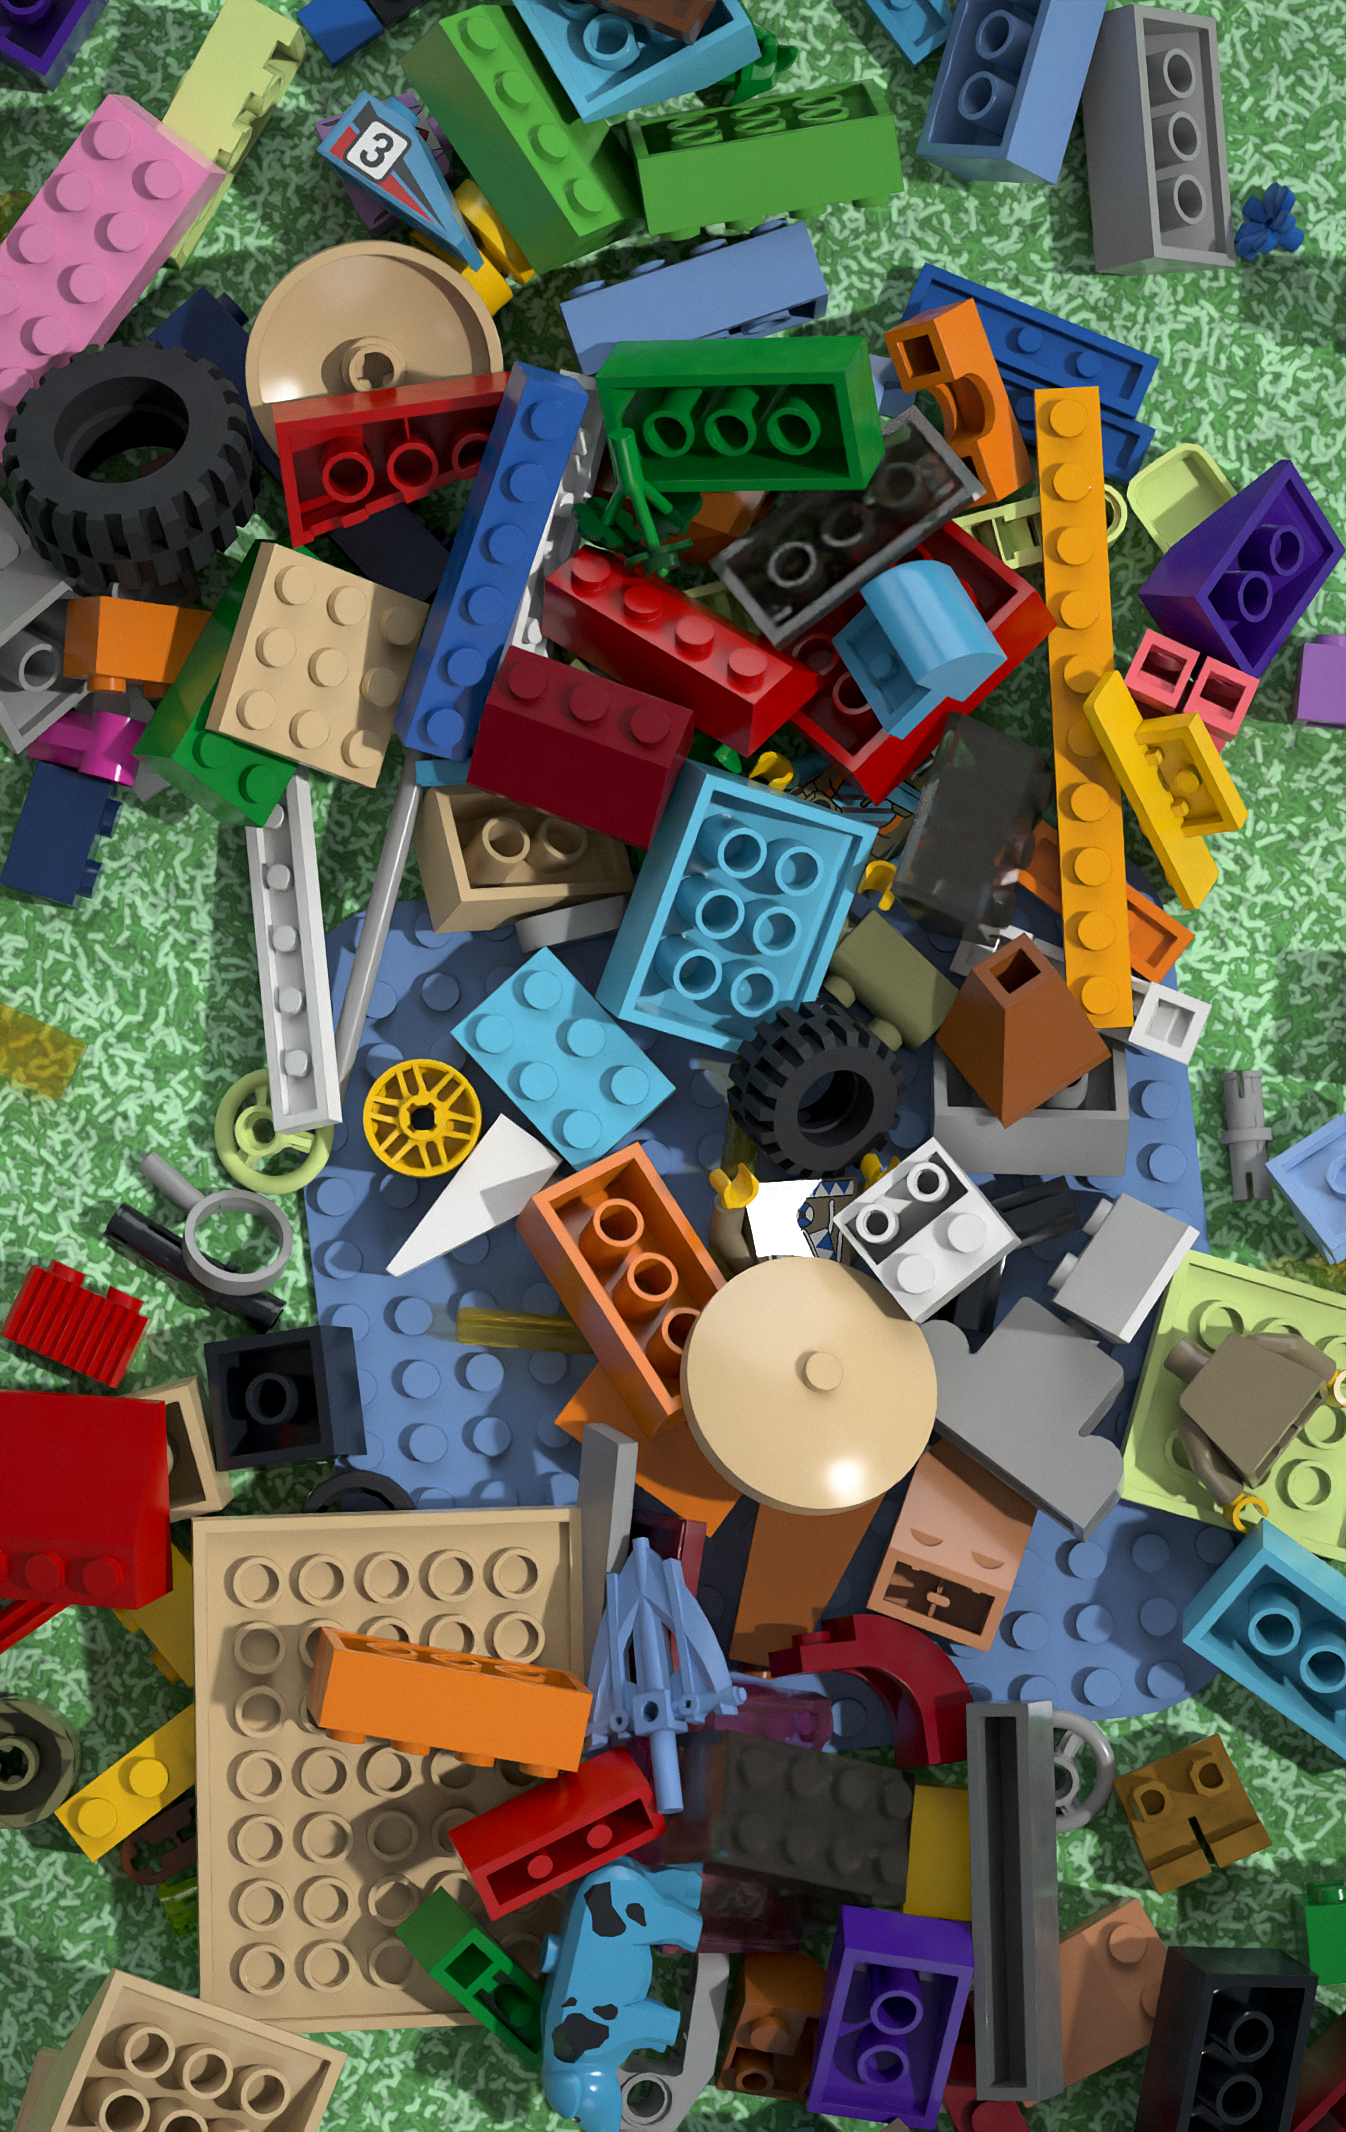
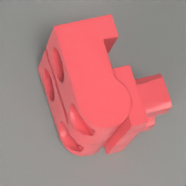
[1124,629,1260,755]

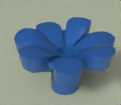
[1234,182,1304,260]

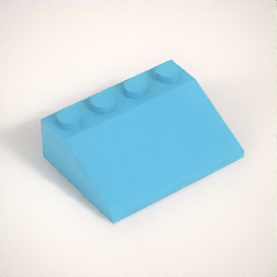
[511,0,762,124]
[594,759,879,1054]

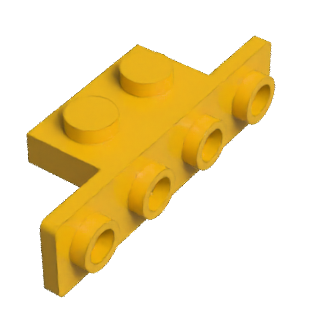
[1083,670,1249,910]

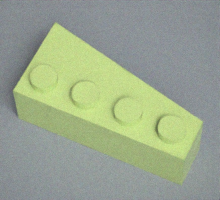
[162,0,308,270]

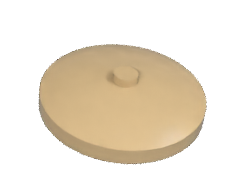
[245,240,503,457]
[680,1256,938,1516]

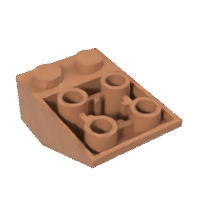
[864,1429,1038,1653]

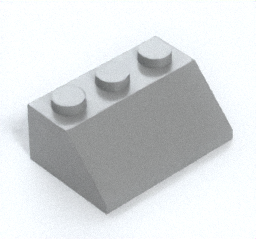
[930,1029,1130,1177]

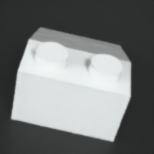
[1047,1193,1200,1344]

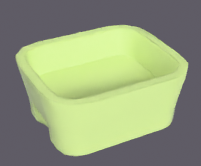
[1126,443,1238,555]

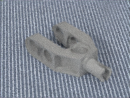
[616,1940,730,2132]

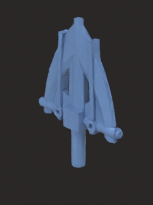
[583,1537,747,1814]

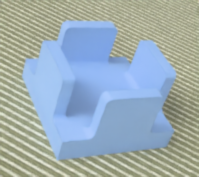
[1265,1111,1346,1266]

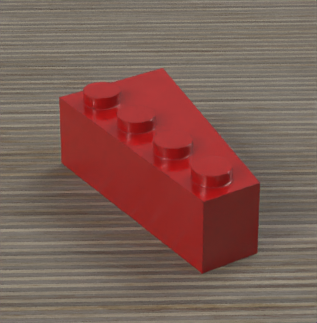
[272,371,511,549]

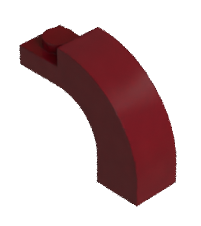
[768,1614,974,1770]

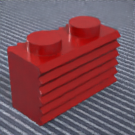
[0,1259,153,1389]

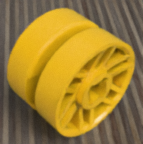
[409,179,536,317]
[363,1059,484,1179]

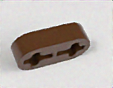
[120,1794,196,1885]

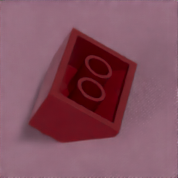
[466,644,696,851]

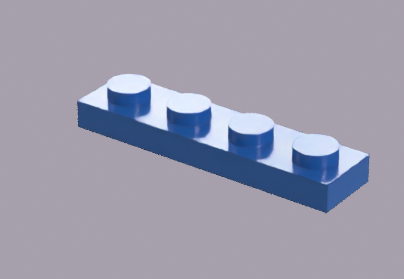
[900,262,1160,420]

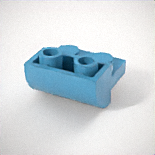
[831,560,1008,740]

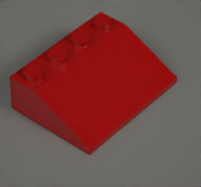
[758,485,1058,807]
[0,1389,173,1610]

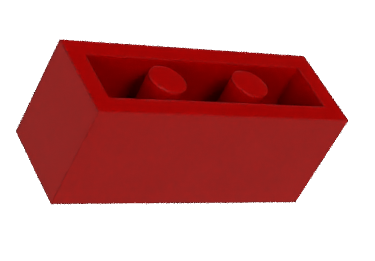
[446,1743,669,1922]

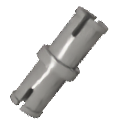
[1221,1071,1274,1203]

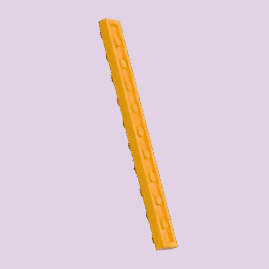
[1033,386,1134,1030]

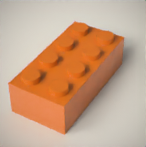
[514,1142,727,1441]
[306,1627,593,1778]

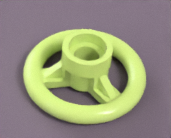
[214,1068,334,1195]

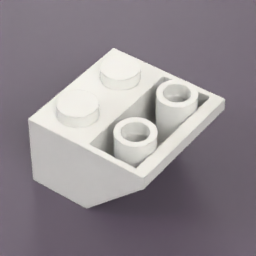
[832,1137,1022,1324]

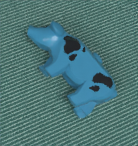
[539,1855,703,2132]

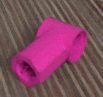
[27,710,148,787]

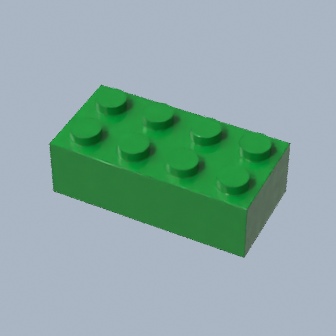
[595,335,885,492]
[131,539,323,828]

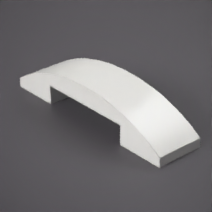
[949,911,1212,1066]

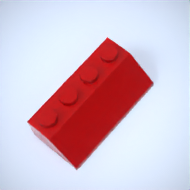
[541,544,825,758]

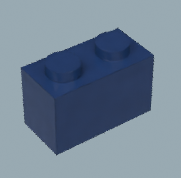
[0,761,123,910]

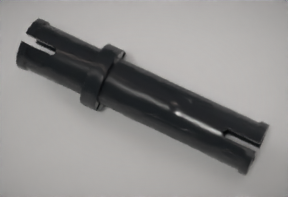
[103,1202,287,1335]

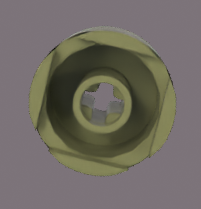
[0,1695,82,1829]

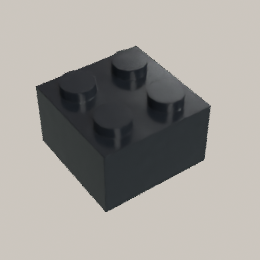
[204,1325,367,1472]

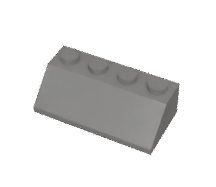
[1082,3,1236,276]
[0,479,202,754]

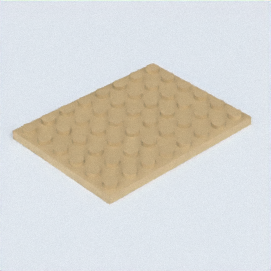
[191,1505,585,2034]

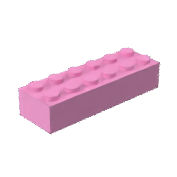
[0,94,228,481]

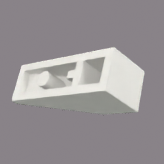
[386,1114,566,1278]

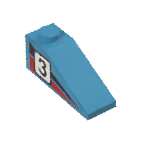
[316,90,484,272]

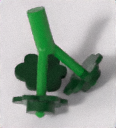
[571,427,703,577]

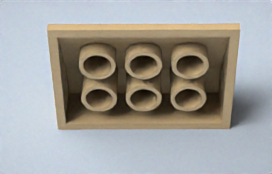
[23,1968,348,2132]

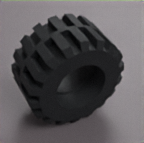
[727,1001,906,1180]

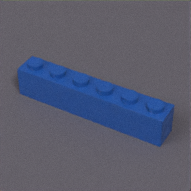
[392,360,590,763]

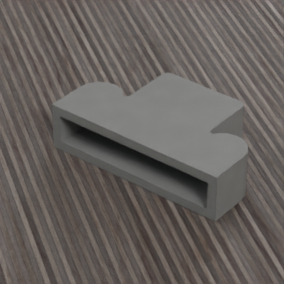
[919,1297,1125,1544]

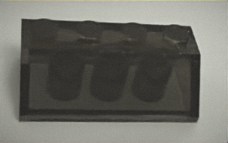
[708,404,987,652]

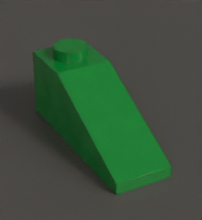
[394,1886,545,2069]

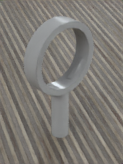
[138,1152,293,1295]

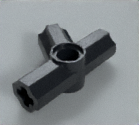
[938,1175,1083,1334]

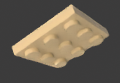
[205,542,430,789]

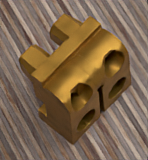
[1111,1733,1273,1896]

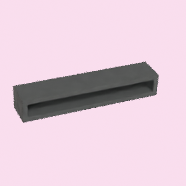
[966,1699,1064,2102]

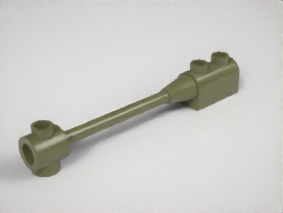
[569,656,960,1052]

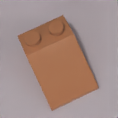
[967,1896,1167,2109]

